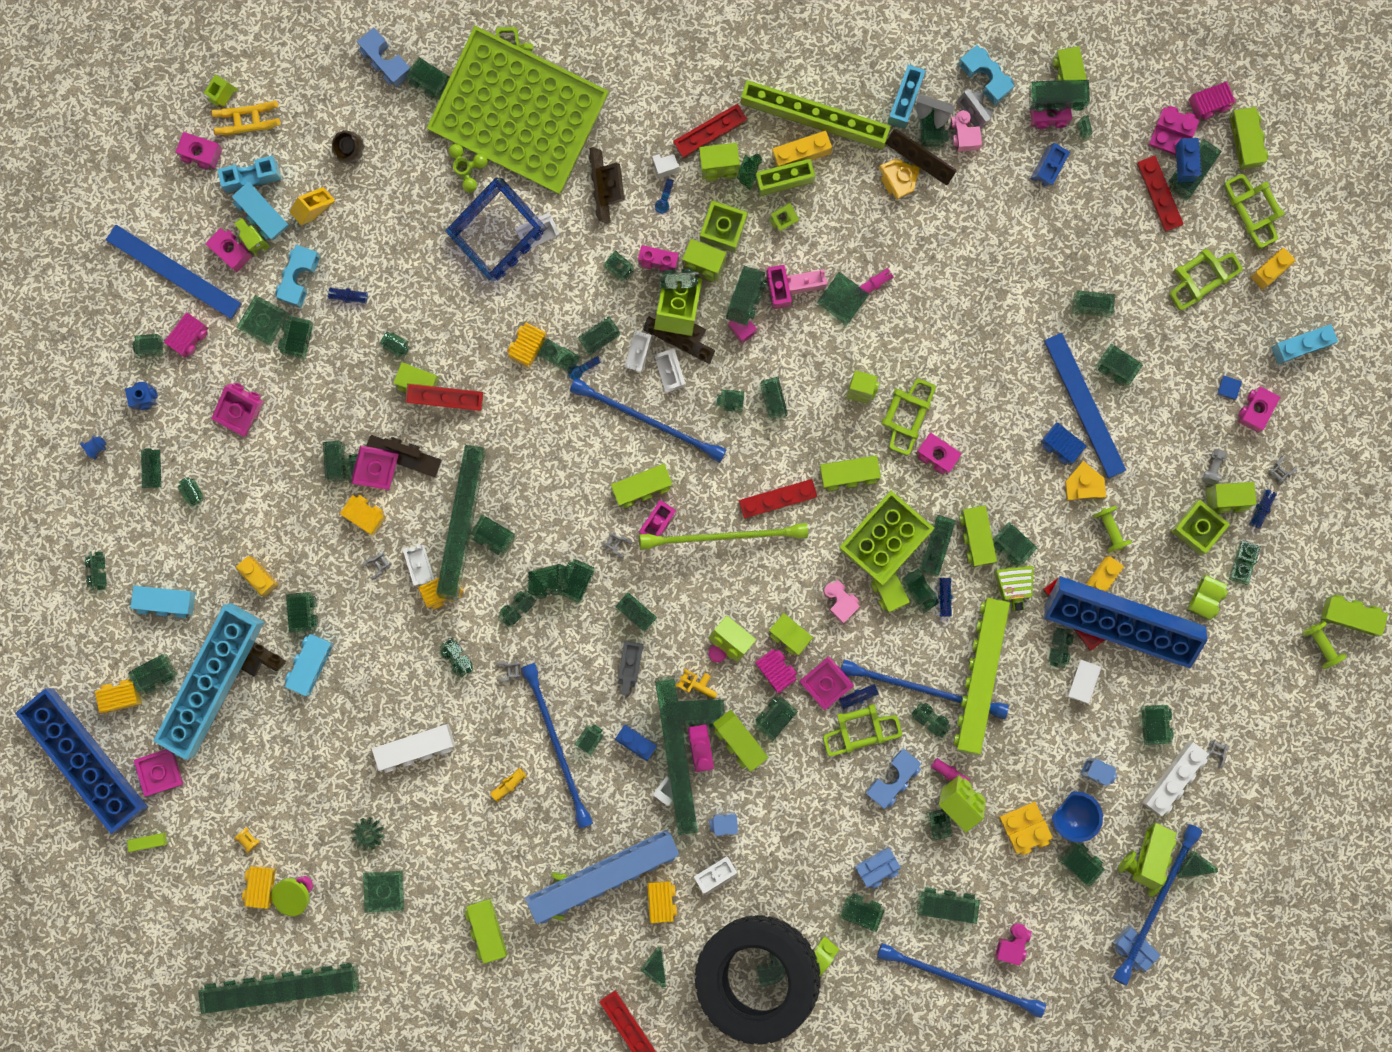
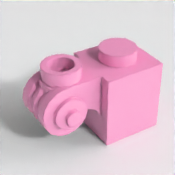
[950,110,982,152]
[824,580,860,624]

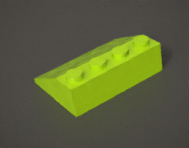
[839,490,935,586]

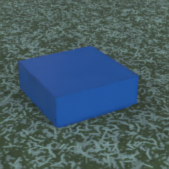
[1217,376,1242,400]

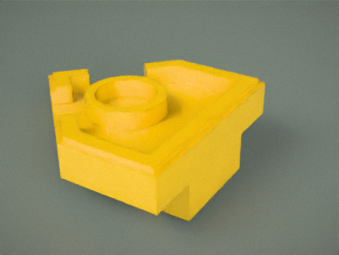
[878,158,920,200]
[1065,461,1106,501]

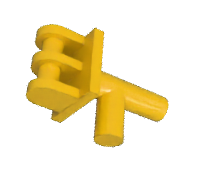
[675,668,717,699]

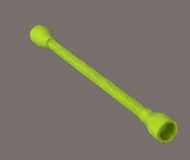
[639,523,808,550]

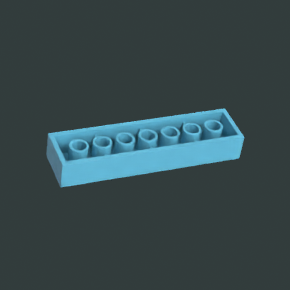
[153,603,265,760]

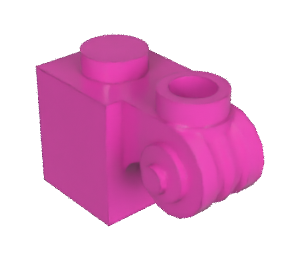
[995,923,1032,966]

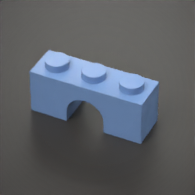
[357,27,413,88]
[865,748,922,809]

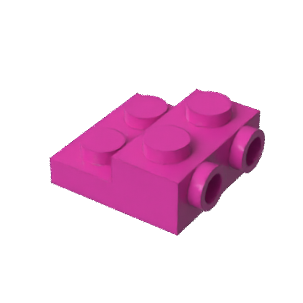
[1148,106,1199,155]
[638,245,679,274]
[211,383,264,437]

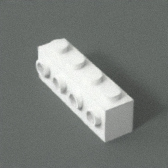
[372,724,455,773]
[1142,742,1209,816]

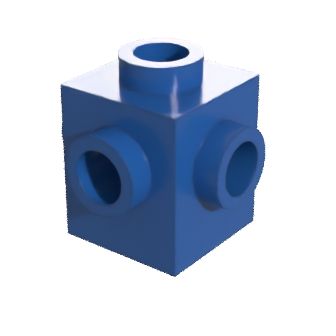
[125,382,158,410]

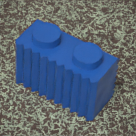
[1175,138,1202,182]
[1040,422,1087,465]
[615,725,657,761]

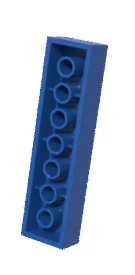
[1044,576,1208,669]
[15,688,149,834]

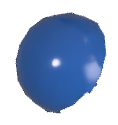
[1052,791,1103,843]

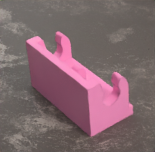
[787,269,827,295]

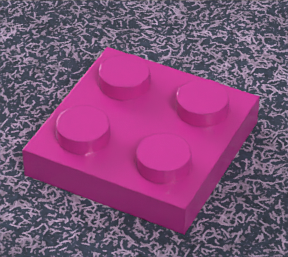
[351,445,399,490]
[799,656,854,711]
[134,749,183,797]

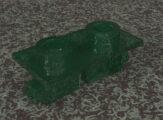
[737,154,762,190]
[657,268,699,290]
[141,448,162,488]
[85,551,107,591]
[498,589,536,627]
[1049,627,1074,669]
[440,638,474,679]
[911,701,951,738]

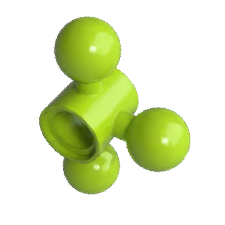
[448,144,488,193]

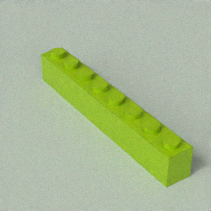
[741,80,891,150]
[953,597,1010,756]

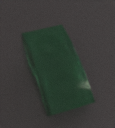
[537,338,580,373]
[1229,540,1261,585]

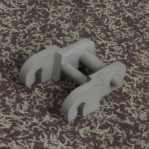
[1268,455,1297,484]
[603,532,632,558]
[362,552,392,580]
[496,661,522,682]
[1206,739,1229,769]

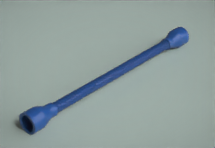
[570,378,727,463]
[841,659,1009,720]
[521,663,593,829]
[1112,824,1203,986]
[877,943,1046,1018]

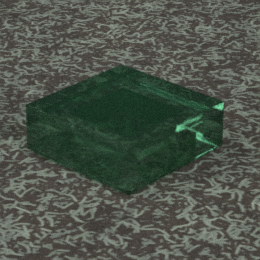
[1078,115,1093,139]

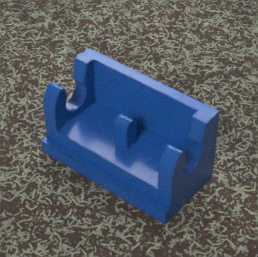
[1030,143,1070,186]

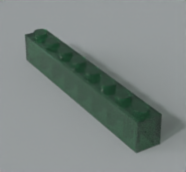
[436,445,486,601]
[655,675,698,835]
[198,962,360,1014]

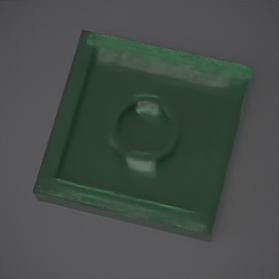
[817,272,870,325]
[236,295,289,346]
[363,870,405,913]

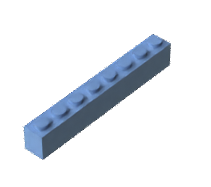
[524,830,679,924]

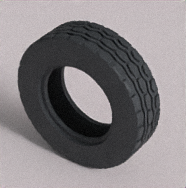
[695,915,821,1045]

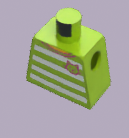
[994,566,1034,611]

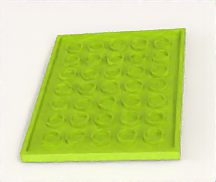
[426,25,610,195]

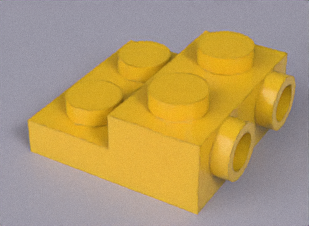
[999,801,1053,856]

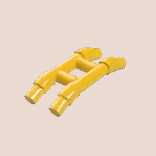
[211,100,281,136]

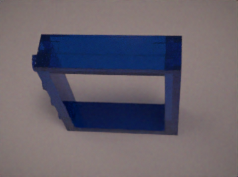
[445,177,547,281]

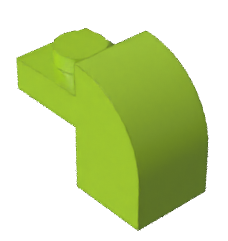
[814,936,839,976]

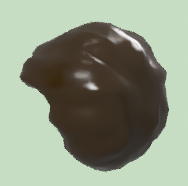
[332,130,365,164]

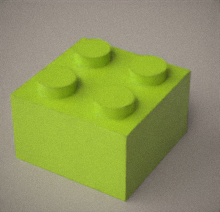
[699,142,740,182]
[700,200,748,253]
[682,239,726,282]
[1206,482,1257,514]
[1170,500,1230,556]
[939,775,986,833]

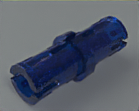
[328,287,368,304]
[1249,489,1277,529]
[938,578,953,617]
[839,684,879,710]

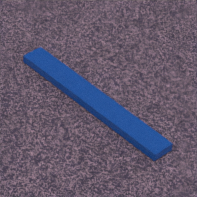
[106,225,242,320]
[1044,333,1126,478]

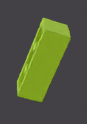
[127,832,167,852]

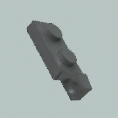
[618,641,644,696]

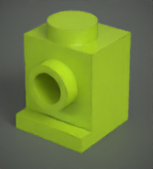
[204,74,238,107]
[769,202,800,231]

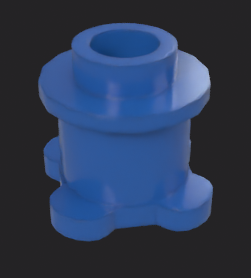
[80,435,107,459]

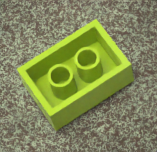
[654,273,702,336]

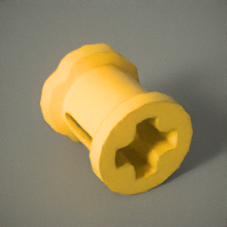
[234,827,260,853]

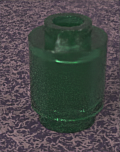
[380,332,410,358]
[177,477,204,507]

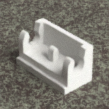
[515,212,560,251]
[624,330,653,372]
[655,348,686,393]
[403,544,434,587]
[1068,660,1101,705]
[694,856,739,895]

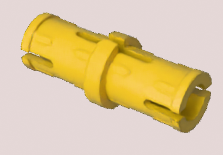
[490,767,527,802]

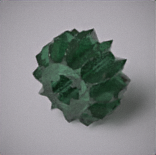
[351,817,385,851]

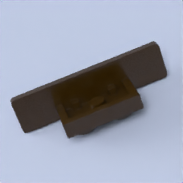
[885,129,957,185]
[589,147,625,224]
[643,316,715,364]
[366,435,442,477]
[241,642,286,677]

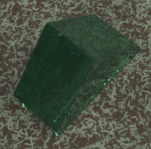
[926,807,952,841]
[1175,850,1218,878]
[640,945,667,988]

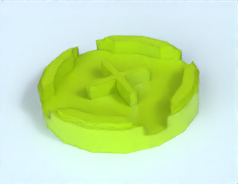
[271,878,310,916]

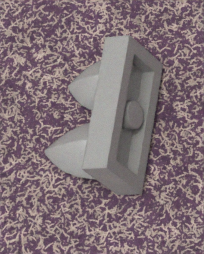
[956,89,993,130]
[916,93,955,129]

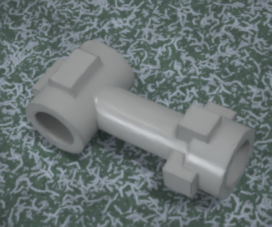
[1202,449,1227,486]

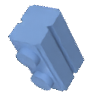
[1080,758,1117,786]
[709,812,738,836]
[855,847,901,889]
[1112,925,1160,972]

